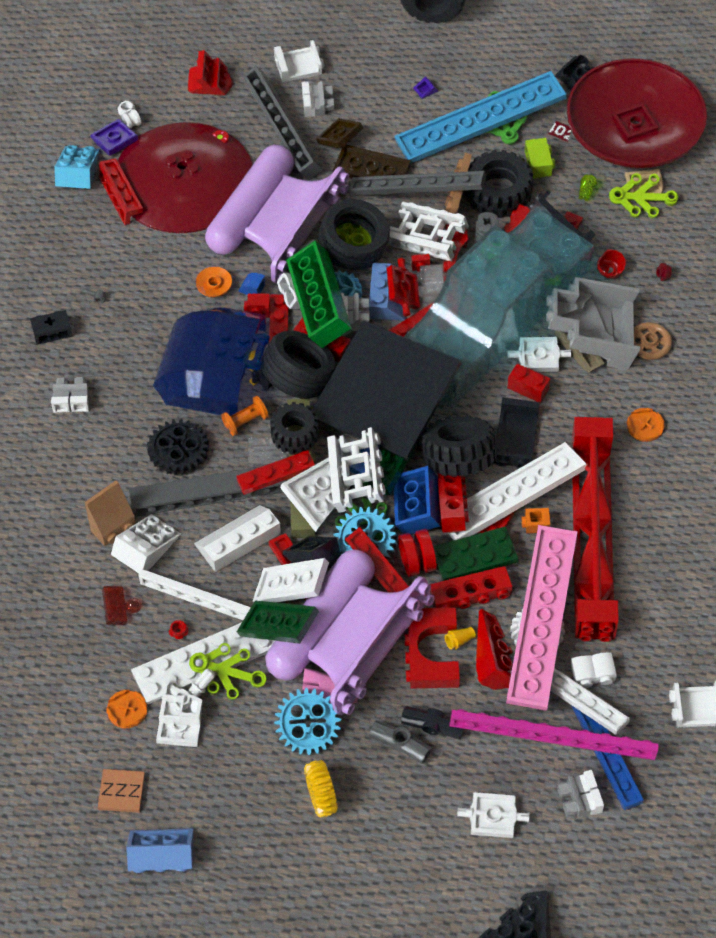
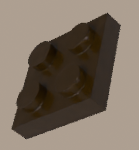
[316,118,363,149]

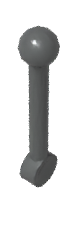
[390,530,402,566]

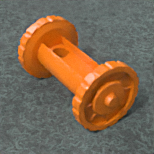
[221,396,269,436]

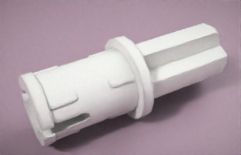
[188,669,215,697]

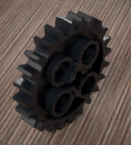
[147,419,209,475]

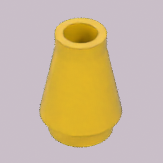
[444,627,476,650]

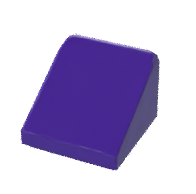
[413,76,438,99]

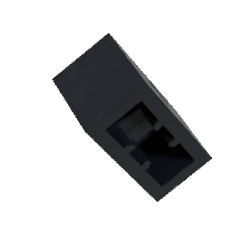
[30,310,73,345]

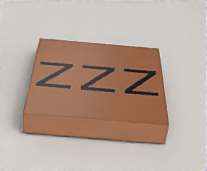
[98,769,145,813]

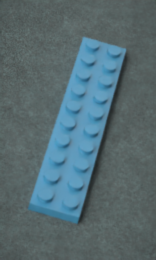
[395,71,567,164]

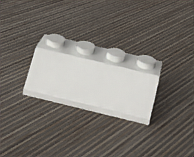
[194,505,281,572]

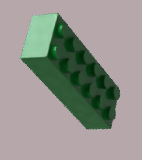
[286,240,352,348]

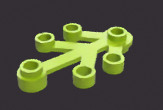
[609,173,679,218]
[189,643,266,700]

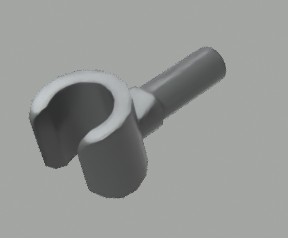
[82,288,106,303]

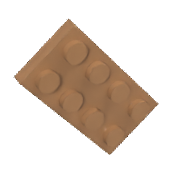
[444,153,472,228]

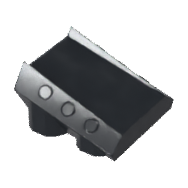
[555,55,595,89]

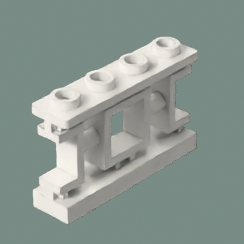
[387,202,469,261]
[327,427,386,513]

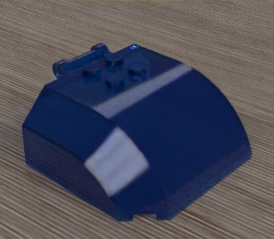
[153,307,270,416]

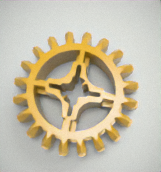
[304,760,338,817]

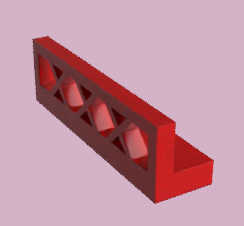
[98,158,143,225]

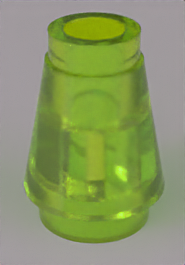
[578,174,598,201]

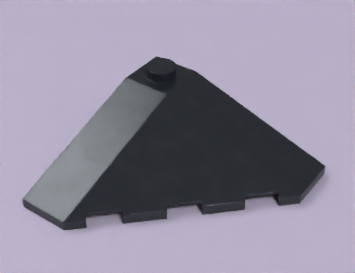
[478,890,551,938]

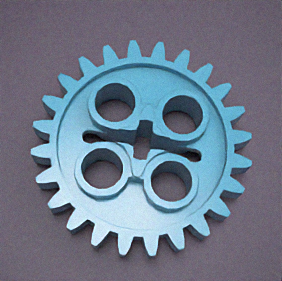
[334,507,397,559]
[274,688,341,755]

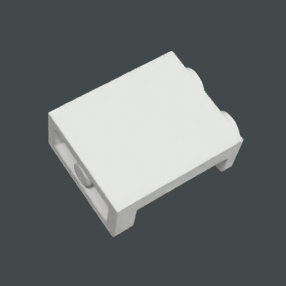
[274,40,324,82]
[669,681,716,727]

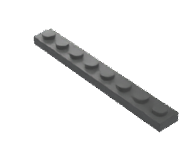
[348,171,486,195]

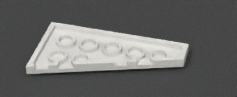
[280,450,355,532]

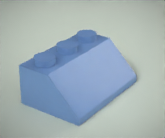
[369,263,405,321]
[127,828,193,873]

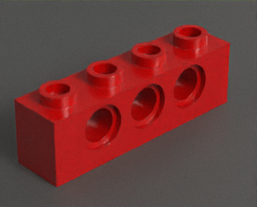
[438,473,469,533]
[429,566,512,609]

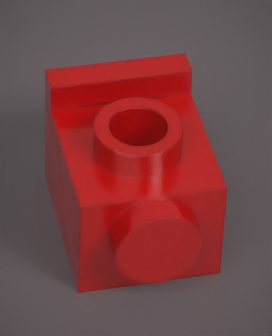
[244,294,270,318]

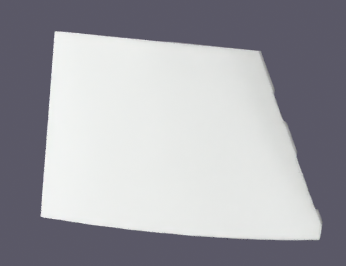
[156,680,202,747]

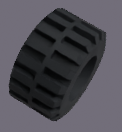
[270,402,319,455]

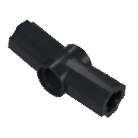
[401,706,463,740]

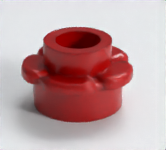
[169,620,189,640]

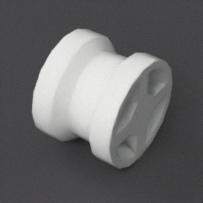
[121,109,141,129]

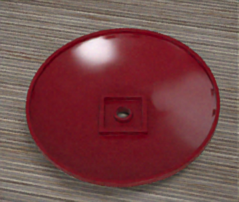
[567,58,707,168]
[118,122,252,233]

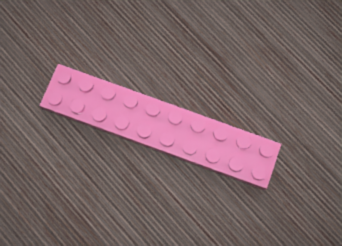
[506,525,577,711]

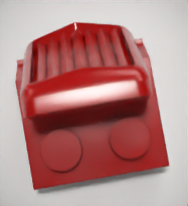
[188,50,234,96]

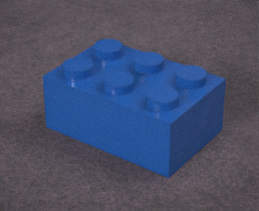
[394,466,441,534]

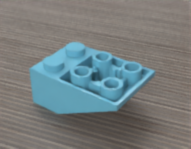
[55,145,99,189]

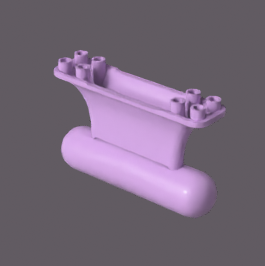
[205,145,349,283]
[265,549,434,715]

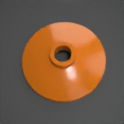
[196,267,232,297]

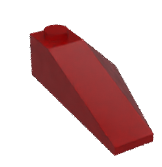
[476,609,513,690]

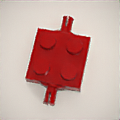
[386,258,420,317]

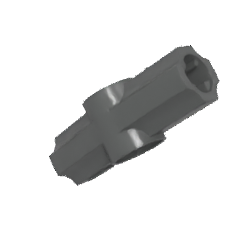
[369,720,432,764]

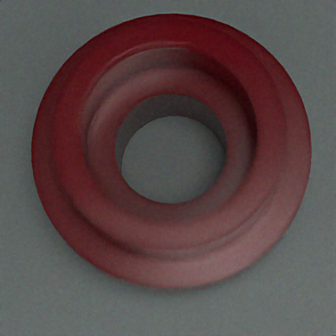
[656,263,671,281]

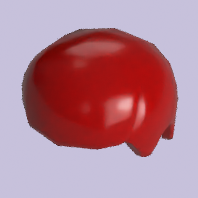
[597,249,626,279]

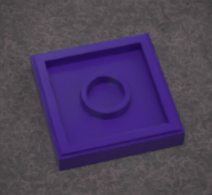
[90,119,138,156]

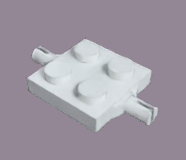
[507,337,571,372]
[457,793,529,838]

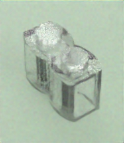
[417,264,445,302]

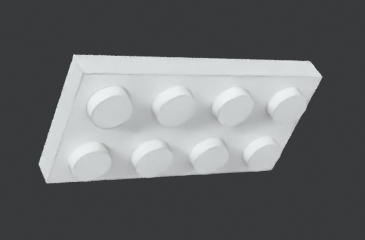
[253,558,329,603]

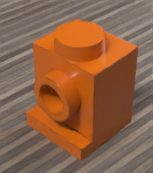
[521,508,551,533]

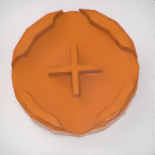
[627,408,664,442]
[106,690,147,728]

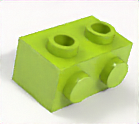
[524,138,555,178]

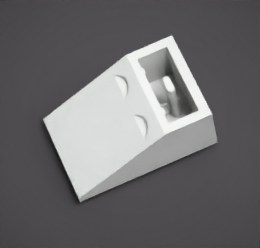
[111,514,181,573]

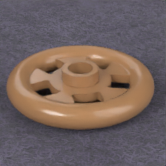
[634,322,672,360]

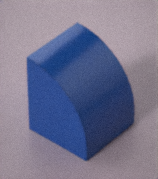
[238,273,265,295]

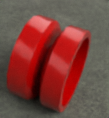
[398,529,437,577]

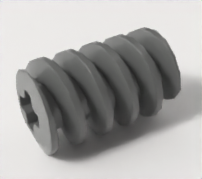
[475,212,499,249]

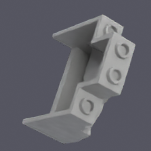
[546,277,640,369]

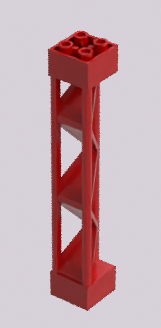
[572,417,618,642]

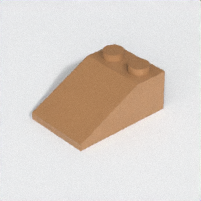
[85,480,136,546]

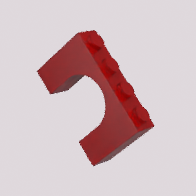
[405,608,460,689]

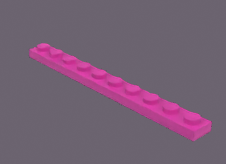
[450,709,659,760]

